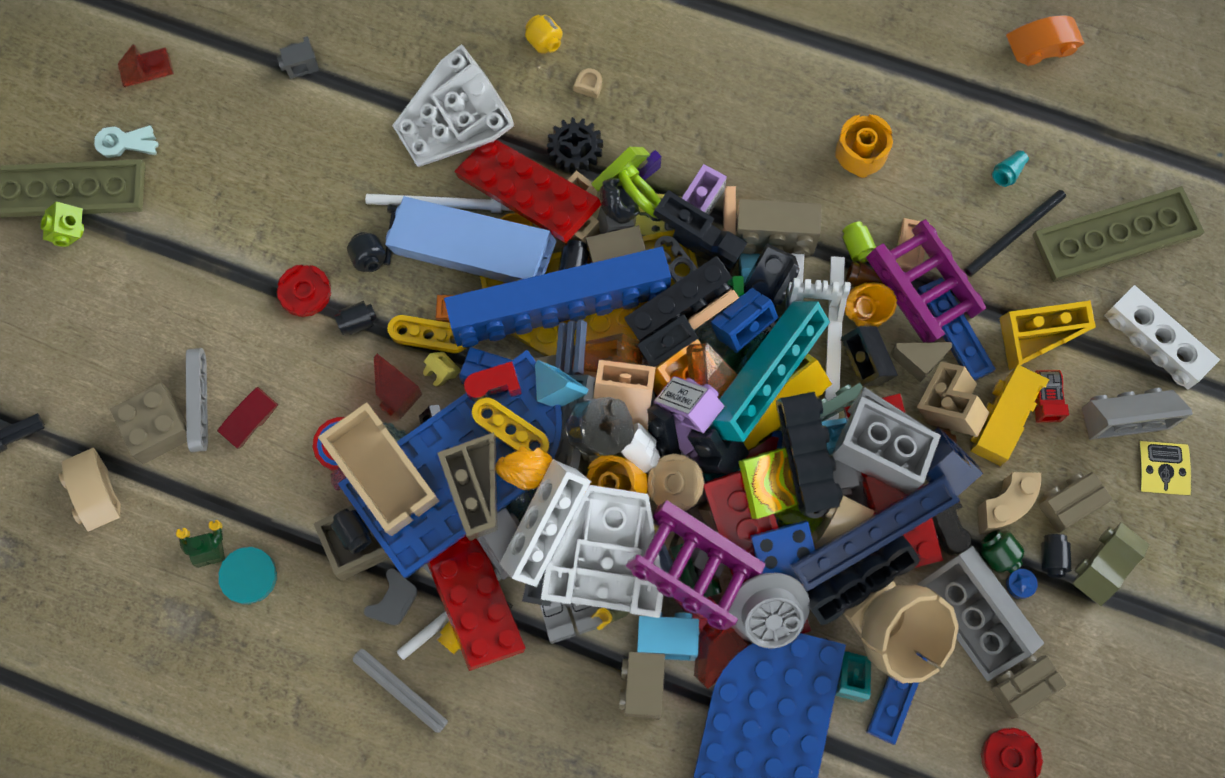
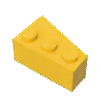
[999,300,1096,371]
[970,365,1050,466]

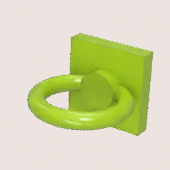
[591,147,661,219]

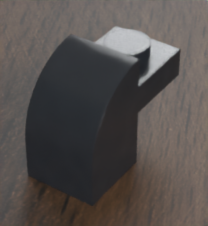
[687,429,749,474]

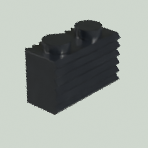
[840,326,898,386]

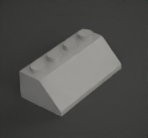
[918,546,1044,682]

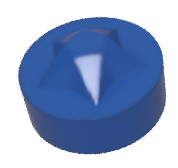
[1006,569,1038,599]

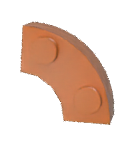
[1006,16,1085,66]

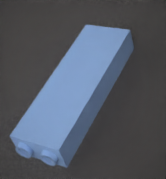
[385,196,556,283]

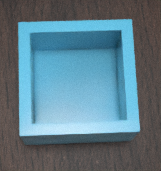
[637,612,699,661]

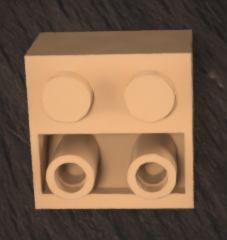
[590,360,656,430]

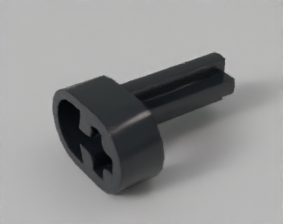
[0,413,45,453]

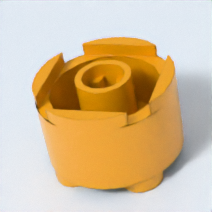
[835,114,893,178]
[586,455,650,499]

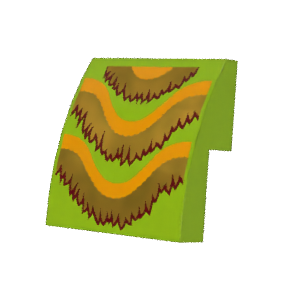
[739,447,797,519]

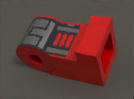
[464,361,522,402]
[1035,370,1069,422]

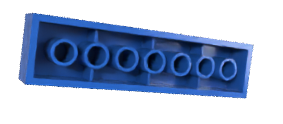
[444,246,671,347]

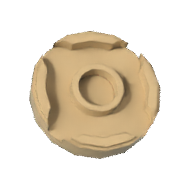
[647,454,704,511]

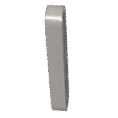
[186,348,208,452]

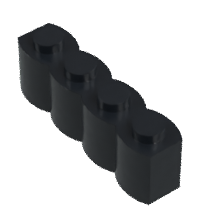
[776,392,842,514]
[806,535,920,625]

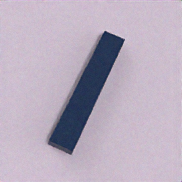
[790,475,960,591]

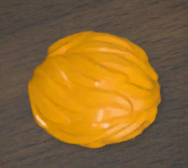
[844,283,897,327]
[495,446,553,490]

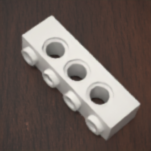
[1104,285,1220,389]
[499,460,591,587]

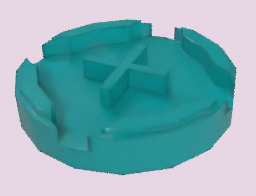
[218,547,277,605]

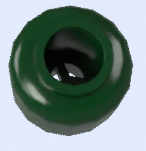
[981,530,1024,573]

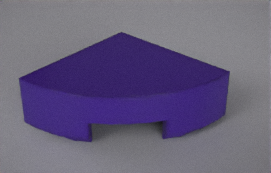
[637,150,662,181]

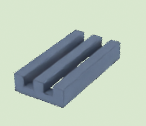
[555,319,587,375]

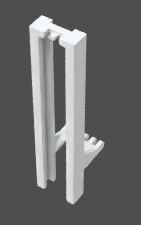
[780,253,851,460]

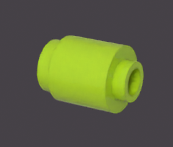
[842,221,876,263]

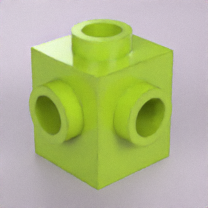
[40,202,84,247]

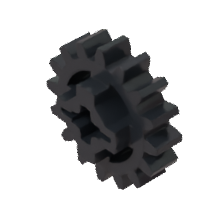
[547,117,603,173]

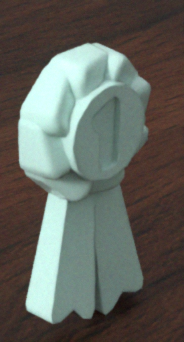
[94,126,159,158]

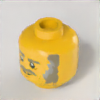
[525,15,563,54]

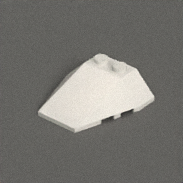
[541,485,663,618]

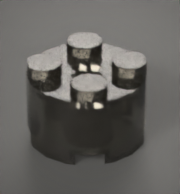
[566,397,634,456]

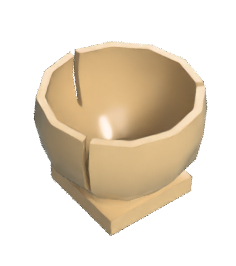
[844,581,959,683]

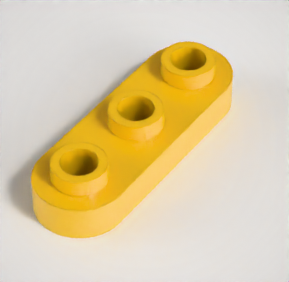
[388,315,466,353]
[472,398,549,453]

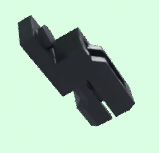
[653,190,748,273]

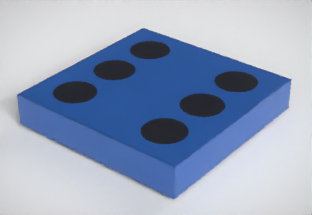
[750,520,815,583]

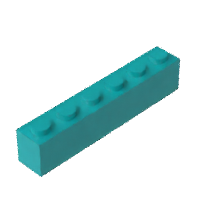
[710,301,830,442]

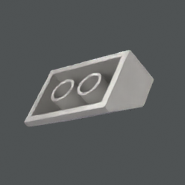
[1082,388,1193,440]
[832,397,941,495]

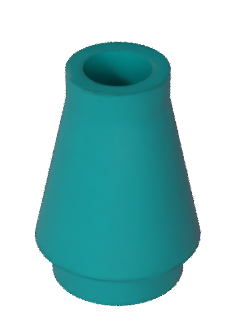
[992,150,1029,187]

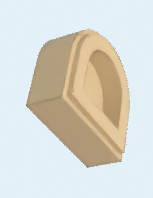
[573,68,602,99]

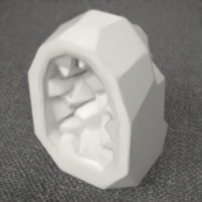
[618,423,660,473]

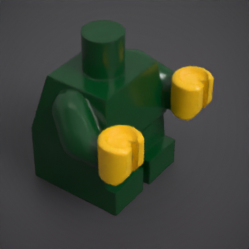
[176,520,225,568]

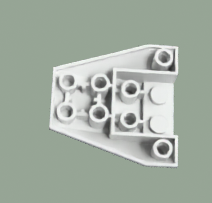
[392,44,514,167]

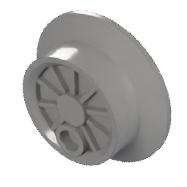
[729,573,810,648]

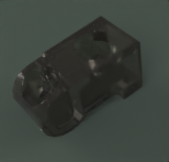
[932,497,971,556]

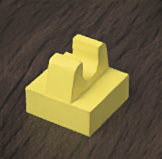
[423,352,461,386]

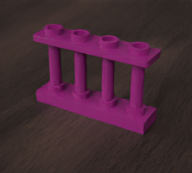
[866,219,986,343]
[626,500,766,630]

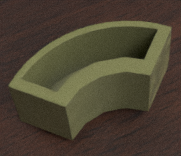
[1072,522,1150,606]

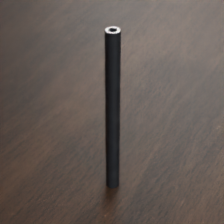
[964,190,1066,277]

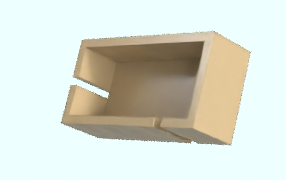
[318,402,439,536]

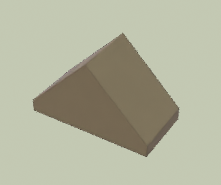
[891,342,952,382]

